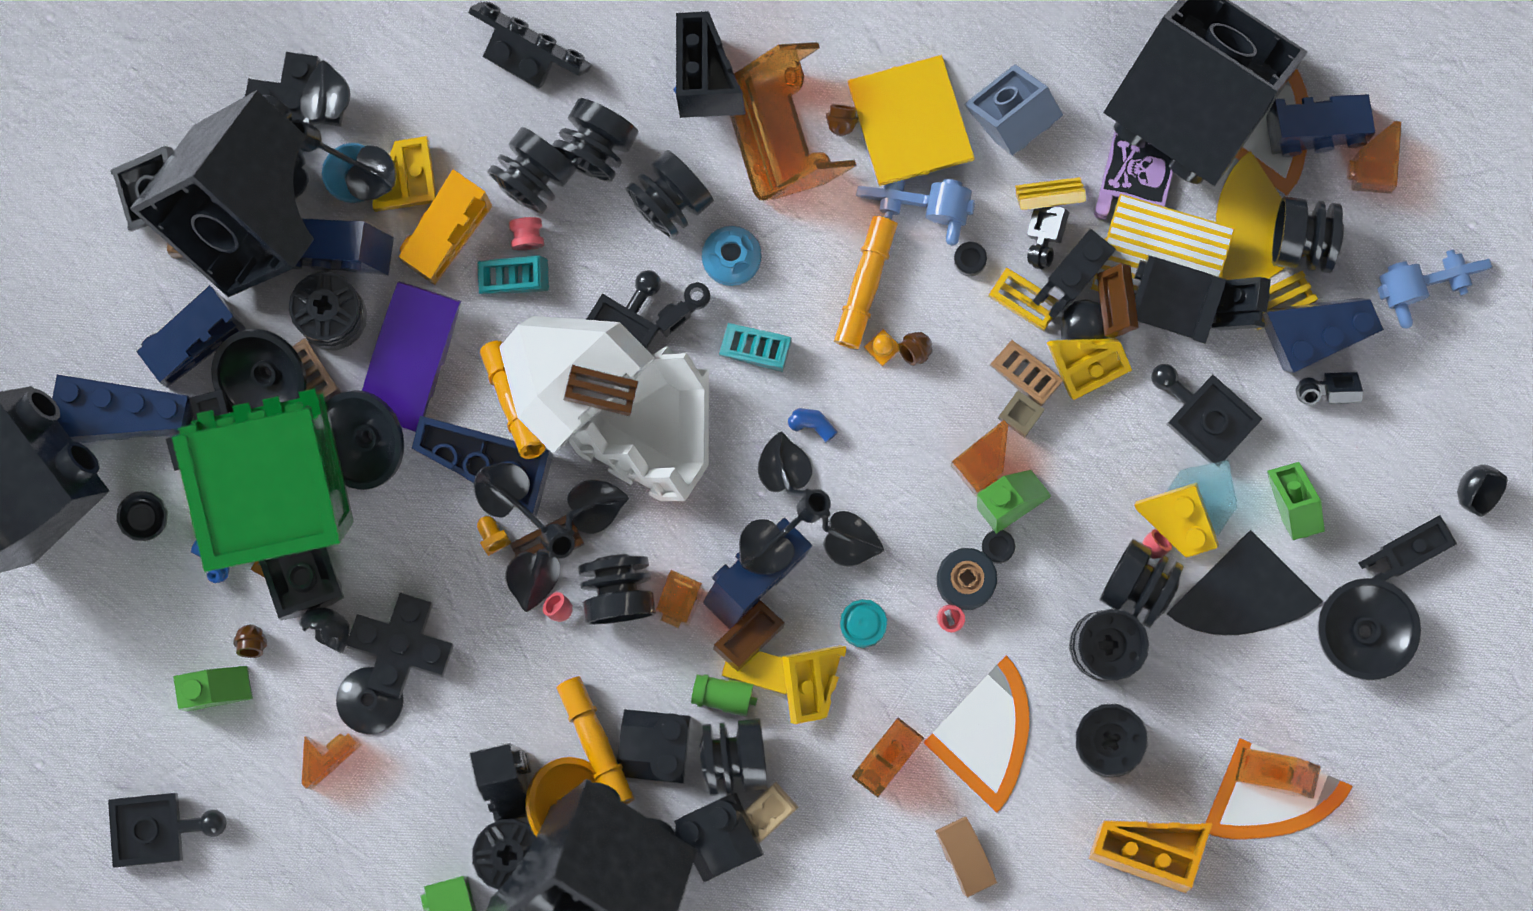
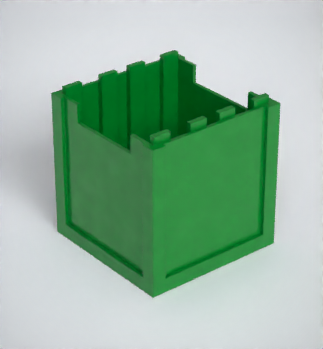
[172,388,354,572]

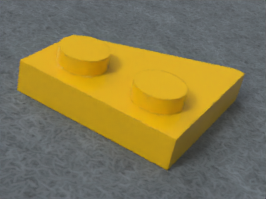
[372,136,436,212]
[1047,338,1132,400]
[1134,482,1219,558]
[782,645,846,724]

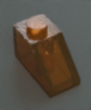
[1347,121,1401,194]
[951,420,1008,497]
[656,570,705,629]
[851,717,924,797]
[1235,748,1321,799]

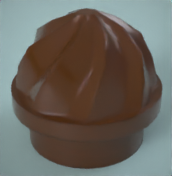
[825,104,858,137]
[898,332,933,366]
[233,624,267,658]

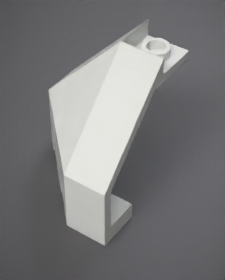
[499,316,655,453]
[569,345,709,501]

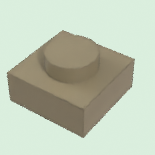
[998,390,1045,438]

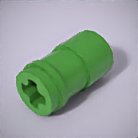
[691,674,758,717]

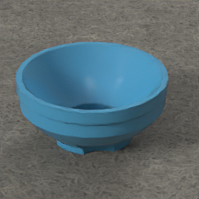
[322,143,365,203]
[702,226,762,286]

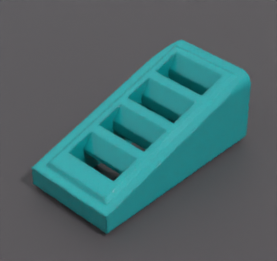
[477,255,549,294]
[719,323,792,372]

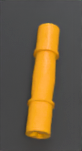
[834,216,898,349]
[480,340,546,459]
[556,676,635,805]

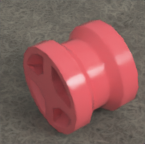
[509,217,544,251]

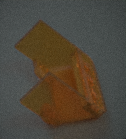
[730,42,857,201]

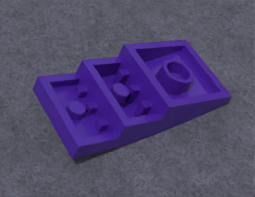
[362,281,462,432]

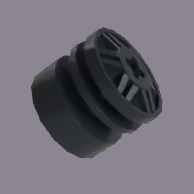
[552,98,639,182]
[487,127,576,214]
[625,150,714,239]
[1272,196,1344,273]
[289,272,367,350]
[1099,538,1184,628]
[578,554,656,625]
[1069,609,1149,681]
[1076,704,1147,777]
[699,718,768,796]
[472,819,536,890]

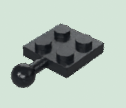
[586,270,661,349]
[1151,364,1262,469]
[108,793,227,868]

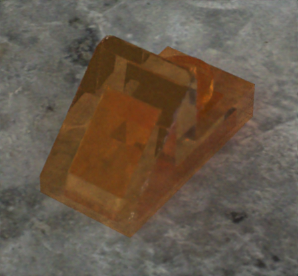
[301,733,362,790]

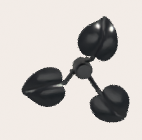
[291,60,397,201]
[739,431,884,575]
[474,462,629,612]

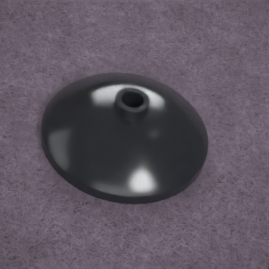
[211,329,307,413]
[327,390,404,490]
[1317,578,1421,680]

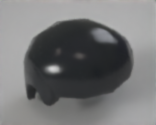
[1061,299,1109,340]
[1457,464,1508,517]
[116,491,168,541]
[299,608,350,653]

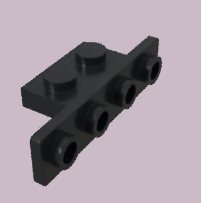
[468,1,592,89]

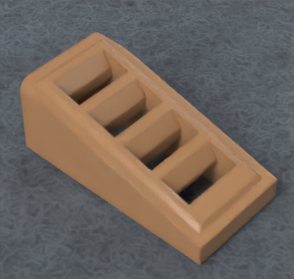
[292,338,342,402]
[990,340,1063,407]

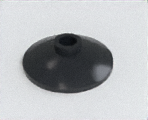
[336,667,404,734]

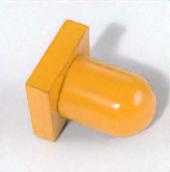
[864,329,899,367]
[477,516,512,556]

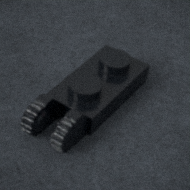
[1033,228,1116,319]
[1358,515,1457,581]

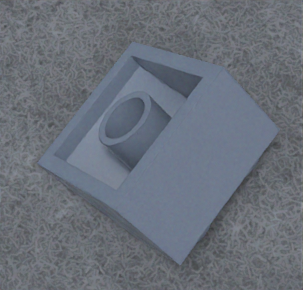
[965,64,1063,156]

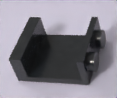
[1134,255,1226,344]

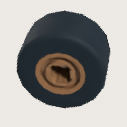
[936,548,997,610]

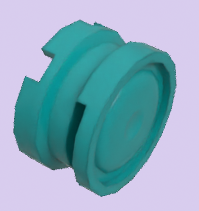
[840,599,887,648]

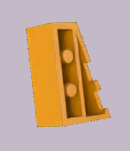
[398,169,493,285]
[1088,821,1212,893]

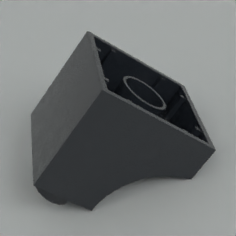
[1103,0,1308,187]
[130,90,314,298]
[0,386,110,573]
[486,779,697,911]

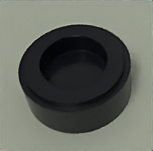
[954,242,987,276]
[981,530,1015,564]

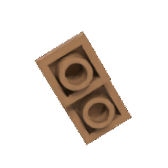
[935,816,997,898]

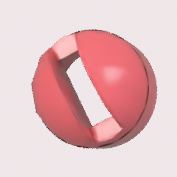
[1142,529,1172,559]
[543,592,573,622]
[937,604,965,632]

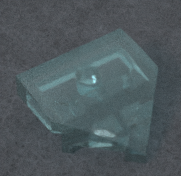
[1166,460,1237,536]

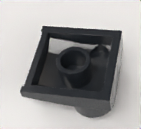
[110,146,174,232]
[259,546,344,621]
[617,709,691,784]
[674,792,764,882]

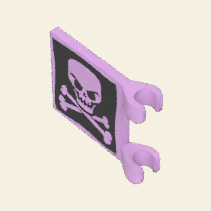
[1094,132,1173,220]

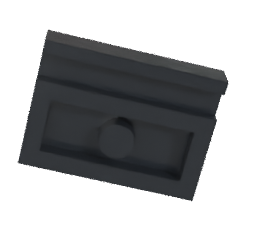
[1211,277,1271,330]

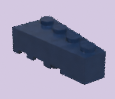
[52,374,193,443]
[412,416,554,516]

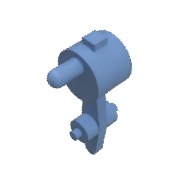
[856,179,975,246]
[1377,249,1493,329]

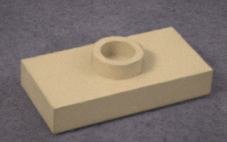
[745,782,799,844]

